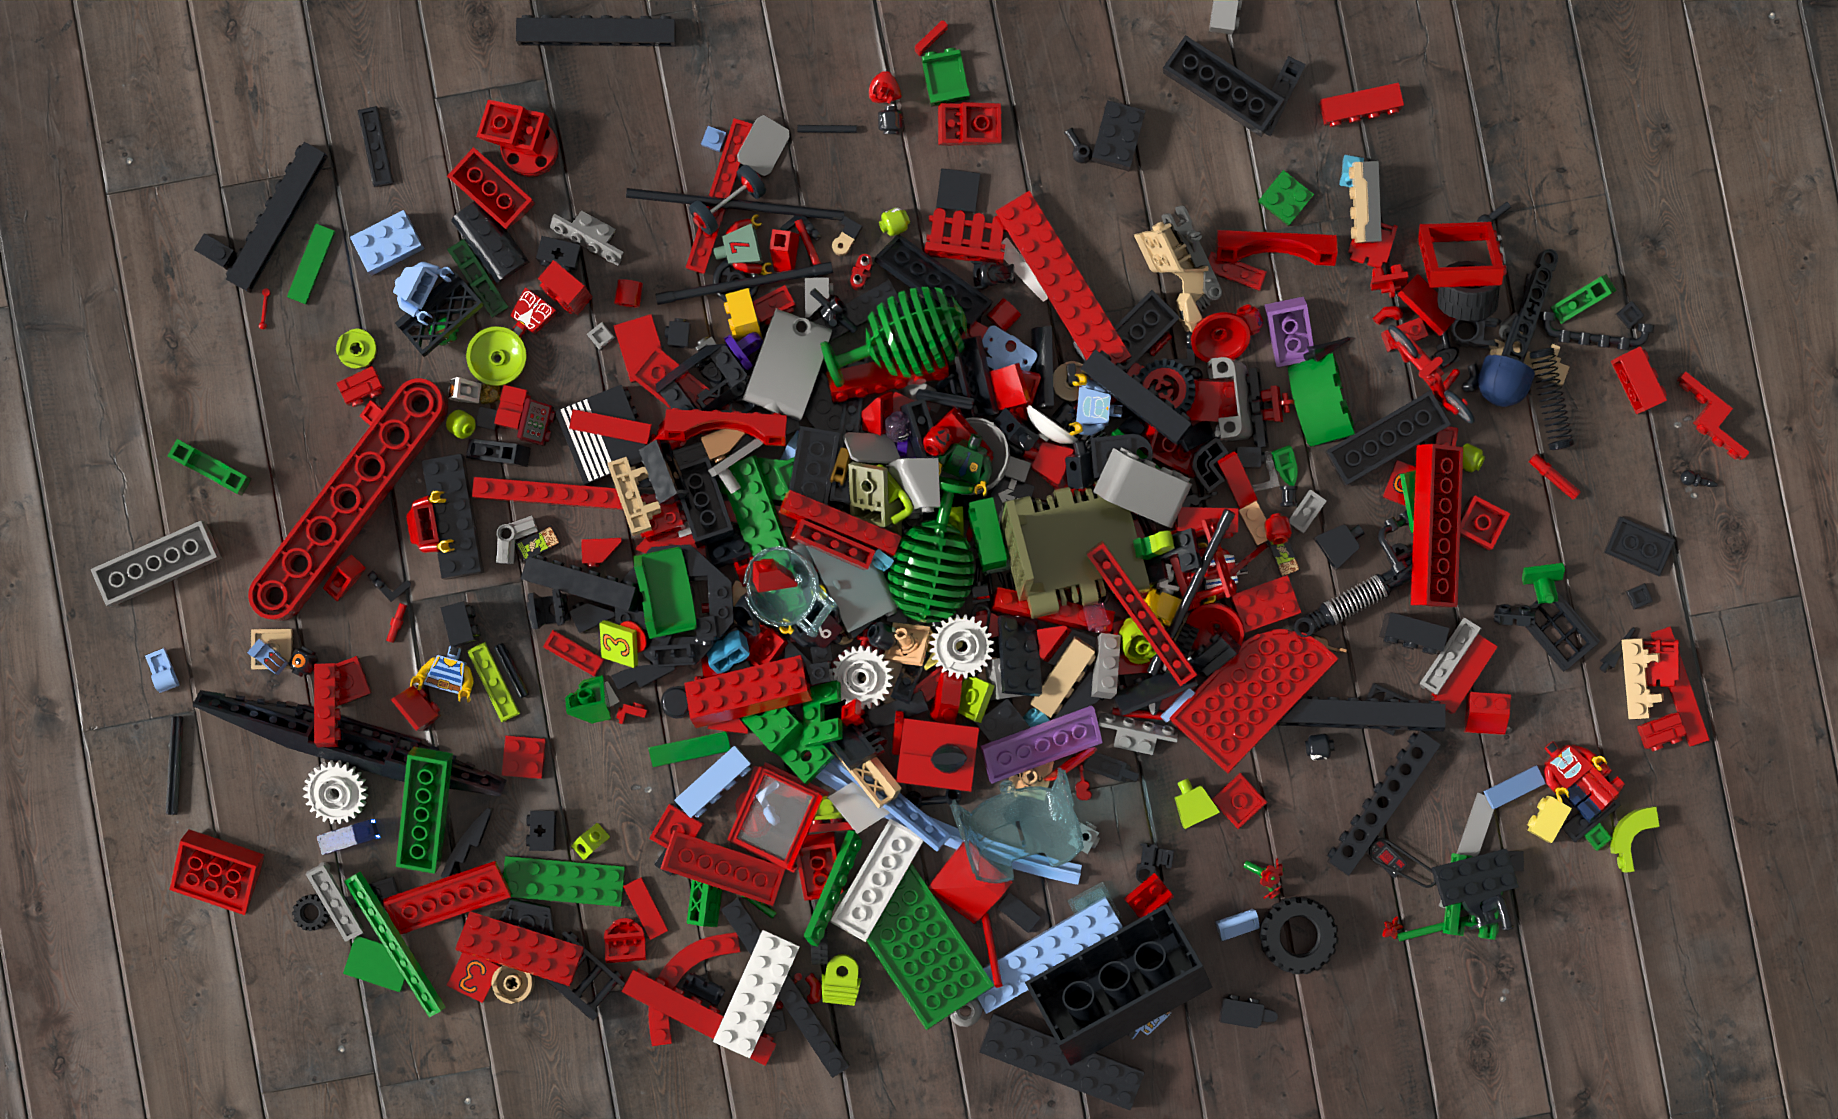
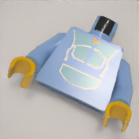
[1069,374,1122,436]

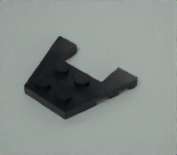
[499,899,555,938]

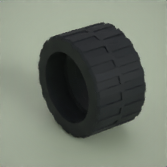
[1438,261,1500,321]

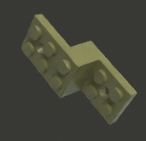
[848,462,902,549]

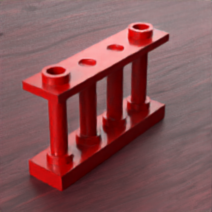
[1170,518,1237,610]

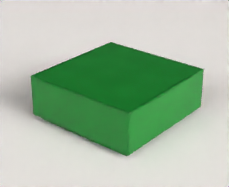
[1584,823,1613,851]

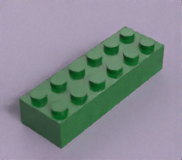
[396,747,453,874]

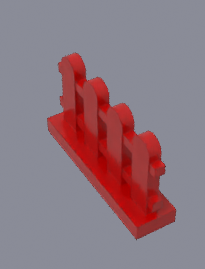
[925,208,1007,265]

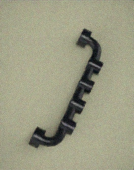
[1539,312,1655,350]

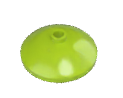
[466,326,527,386]

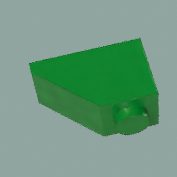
[565,675,611,724]

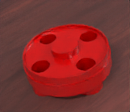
[500,126,559,177]

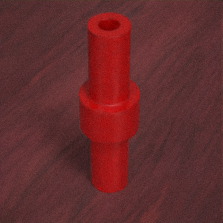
[386,603,407,643]

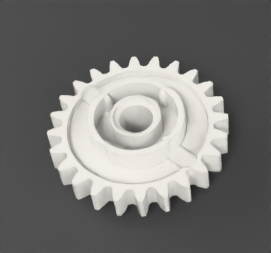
[929,614,994,679]
[833,645,895,709]
[303,760,368,824]

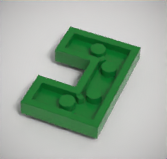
[803,680,843,747]

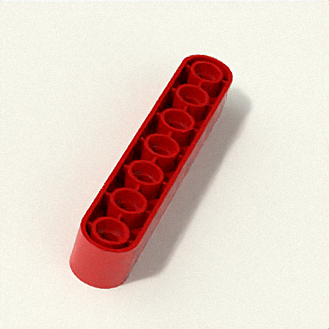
[248,378,448,621]

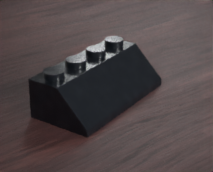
[1113,668,1198,716]

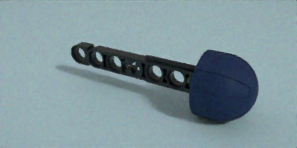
[1478,249,1558,407]

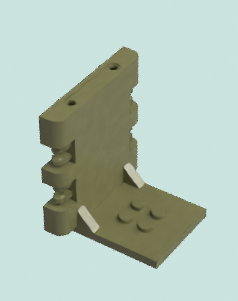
[1000,480,1150,619]

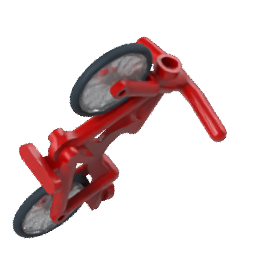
[1388,325,1475,424]

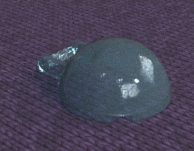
[744,546,837,637]

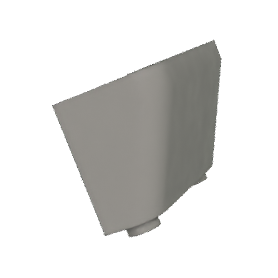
[884,458,940,519]

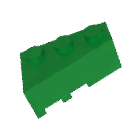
[968,497,1009,571]

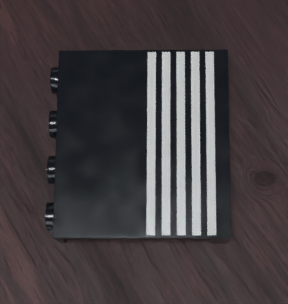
[555,384,649,486]

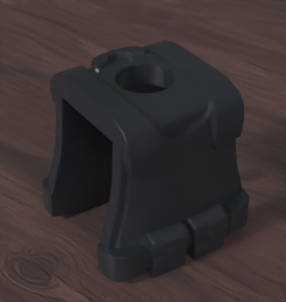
[527,589,571,629]

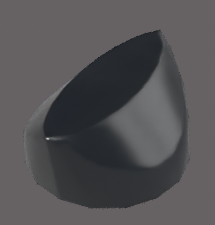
[931,743,967,774]

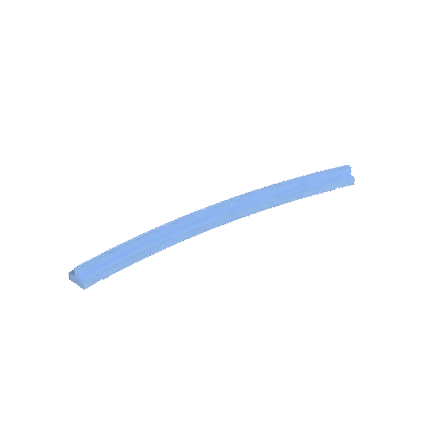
[816,763,1082,885]

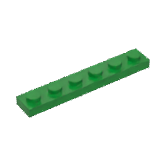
[804,830,862,947]

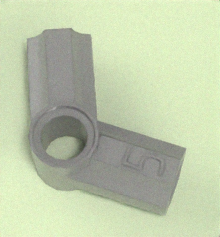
[496,516,538,564]

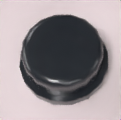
[661,686,689,719]

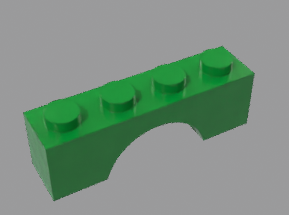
[167,439,252,496]

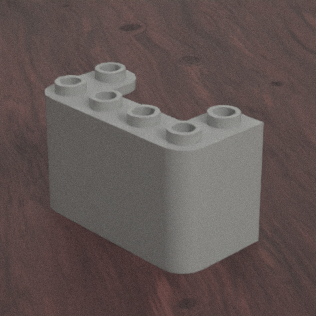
[1093,447,1192,528]

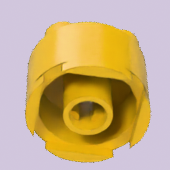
[1145,588,1182,627]

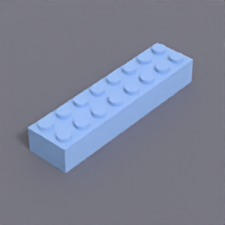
[978,896,1123,1014]

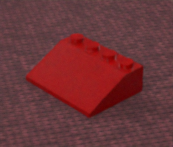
[169,829,264,915]

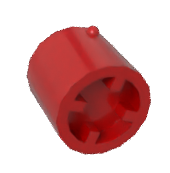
[614,279,643,308]
[986,298,1021,332]

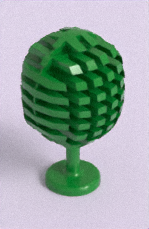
[820,287,967,388]
[888,476,975,623]

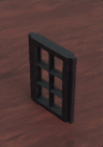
[1525,590,1600,672]

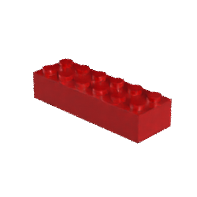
[684,655,812,728]

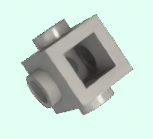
[1069,821,1100,854]

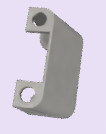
[1207,357,1254,442]

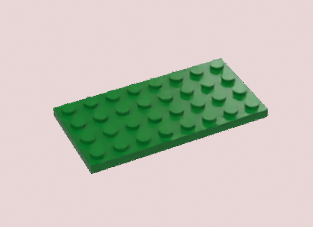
[839,863,994,1031]

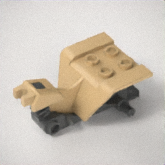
[1134,206,1222,332]

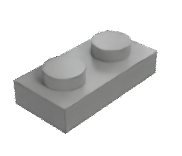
[1289,490,1326,534]

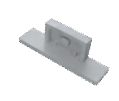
[550,210,624,266]
[1098,713,1178,755]

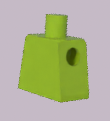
[1175,778,1220,829]

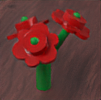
[1244,858,1285,899]

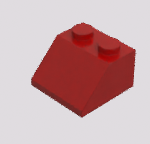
[391,685,441,731]
[1465,692,1511,735]

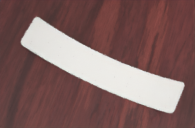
[1001,238,1048,301]

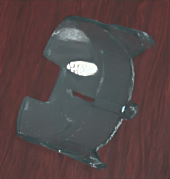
[950,768,1084,883]

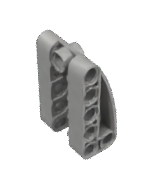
[742,308,832,421]

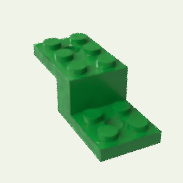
[741,707,835,785]

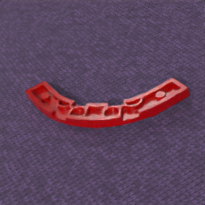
[648,932,741,1046]

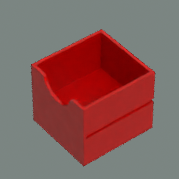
[896,718,979,792]

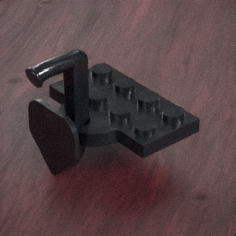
[1431,848,1519,930]

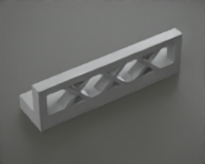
[1420,618,1481,695]

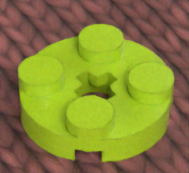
[336,329,377,369]

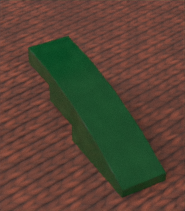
[447,238,508,318]

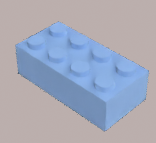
[675,746,753,818]

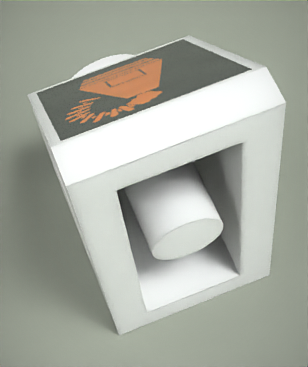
[448,377,481,403]

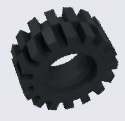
[1175,623,1199,658]
[292,894,331,931]

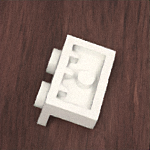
[1156,563,1179,595]

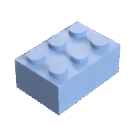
[350,210,425,275]

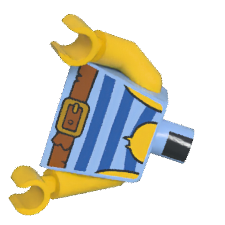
[410,646,474,703]

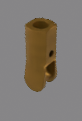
[830,448,851,486]

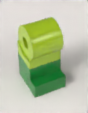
[1133,531,1174,560]

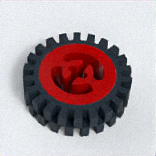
[1137,359,1195,414]

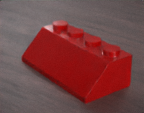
[447,147,535,229]

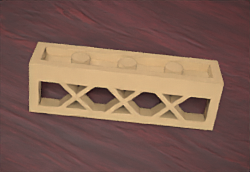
[830,746,902,809]

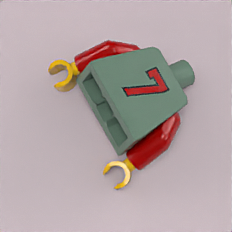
[714,215,772,275]

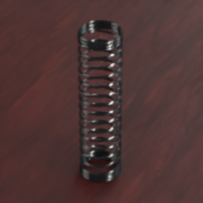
[1529,348,1574,450]

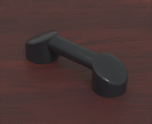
[906,789,962,809]

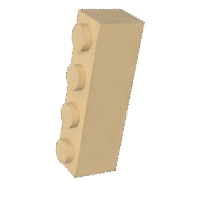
[1031,636,1096,718]

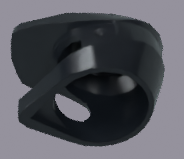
[734,590,780,636]

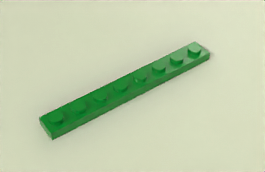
[344,871,446,1017]

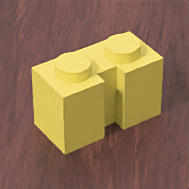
[1527,796,1572,843]

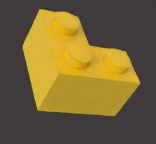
[724,288,763,342]

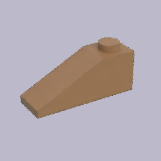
[701,429,747,463]

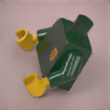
[938,433,993,497]

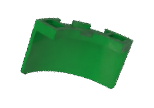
[1288,353,1355,446]
[634,547,697,639]

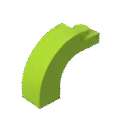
[1610,806,1660,873]

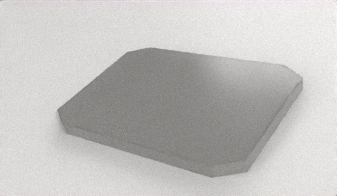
[737,115,789,176]
[843,432,901,464]

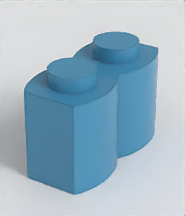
[707,630,750,674]

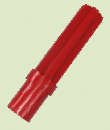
[1528,454,1580,500]

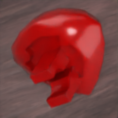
[869,71,902,104]

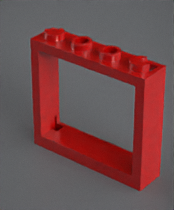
[1418,222,1507,288]

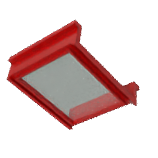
[727,762,830,873]

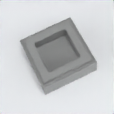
[587,322,615,350]

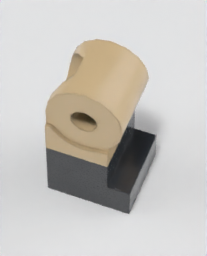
[832,216,862,256]

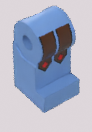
[247,639,289,675]

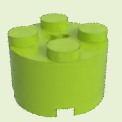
[1118,618,1156,664]

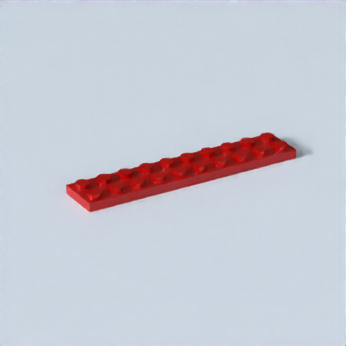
[995,191,1132,364]

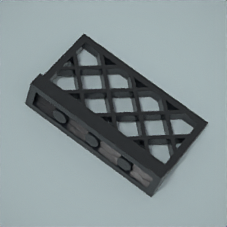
[395,271,484,357]

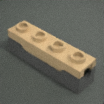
[1349,161,1382,243]

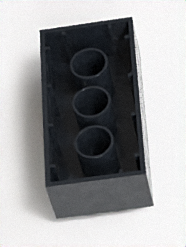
[1025,904,1213,1066]

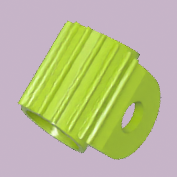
[822,954,862,1006]

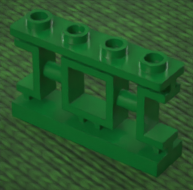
[1443,853,1503,940]

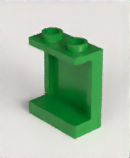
[922,48,970,107]

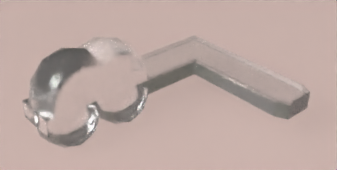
[1252,451,1280,492]

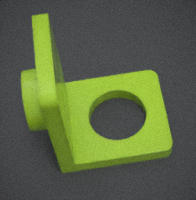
[571,823,610,860]

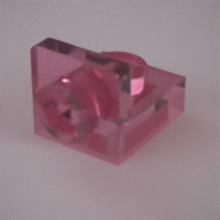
[1083,602,1111,633]

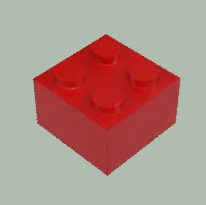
[1460,495,1510,551]

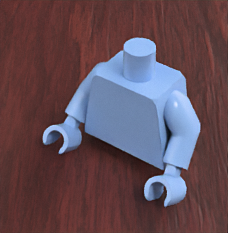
[393,262,454,325]

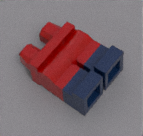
[1563,763,1625,823]

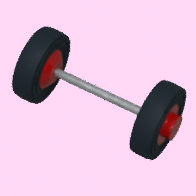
[689,165,766,235]

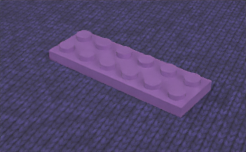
[981,706,1103,783]

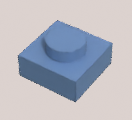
[701,126,727,152]

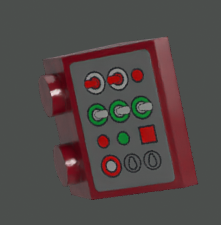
[517,398,556,446]

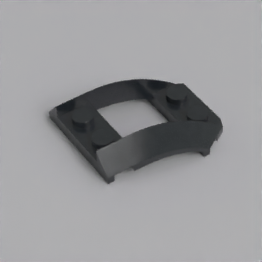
[655,344,750,411]

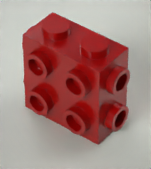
[640,494,687,542]

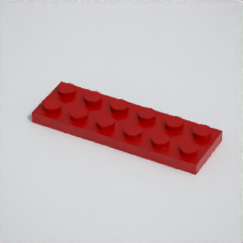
[630,345,736,436]
[660,830,785,906]
[383,861,511,935]
[456,911,584,986]

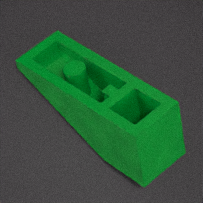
[1551,274,1617,324]

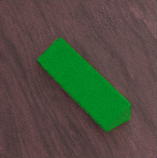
[648,731,731,767]

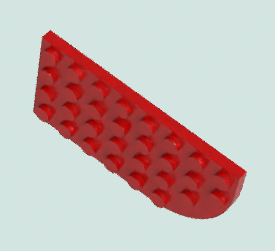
[1169,629,1338,774]

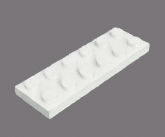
[831,819,924,942]
[713,930,800,1058]

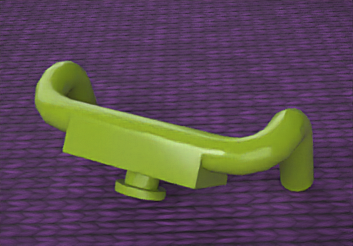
[866,464,913,525]

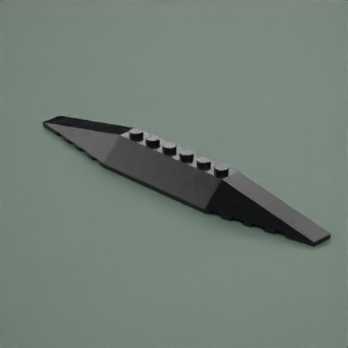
[193,690,507,796]

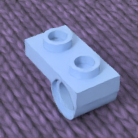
[145,648,180,693]

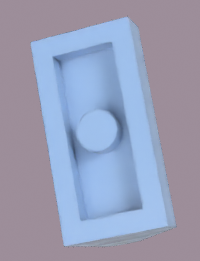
[1215,909,1260,941]

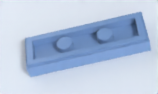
[1483,765,1546,809]

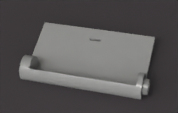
[806,546,898,633]

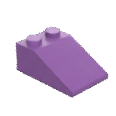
[1264,297,1314,367]

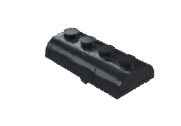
[451,201,530,284]

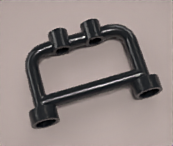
[1378,510,1413,575]

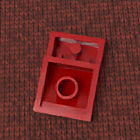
[476,100,550,155]
[938,102,1002,146]

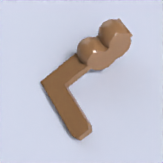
[1313,635,1347,653]

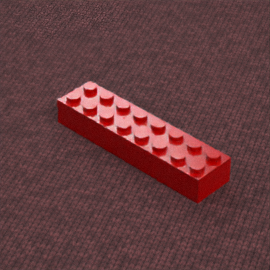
[1411,444,1463,607]

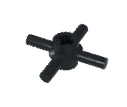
[810,288,858,333]

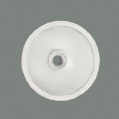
[1027,405,1078,444]

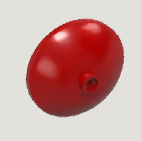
[1191,312,1250,363]
[1186,603,1245,651]

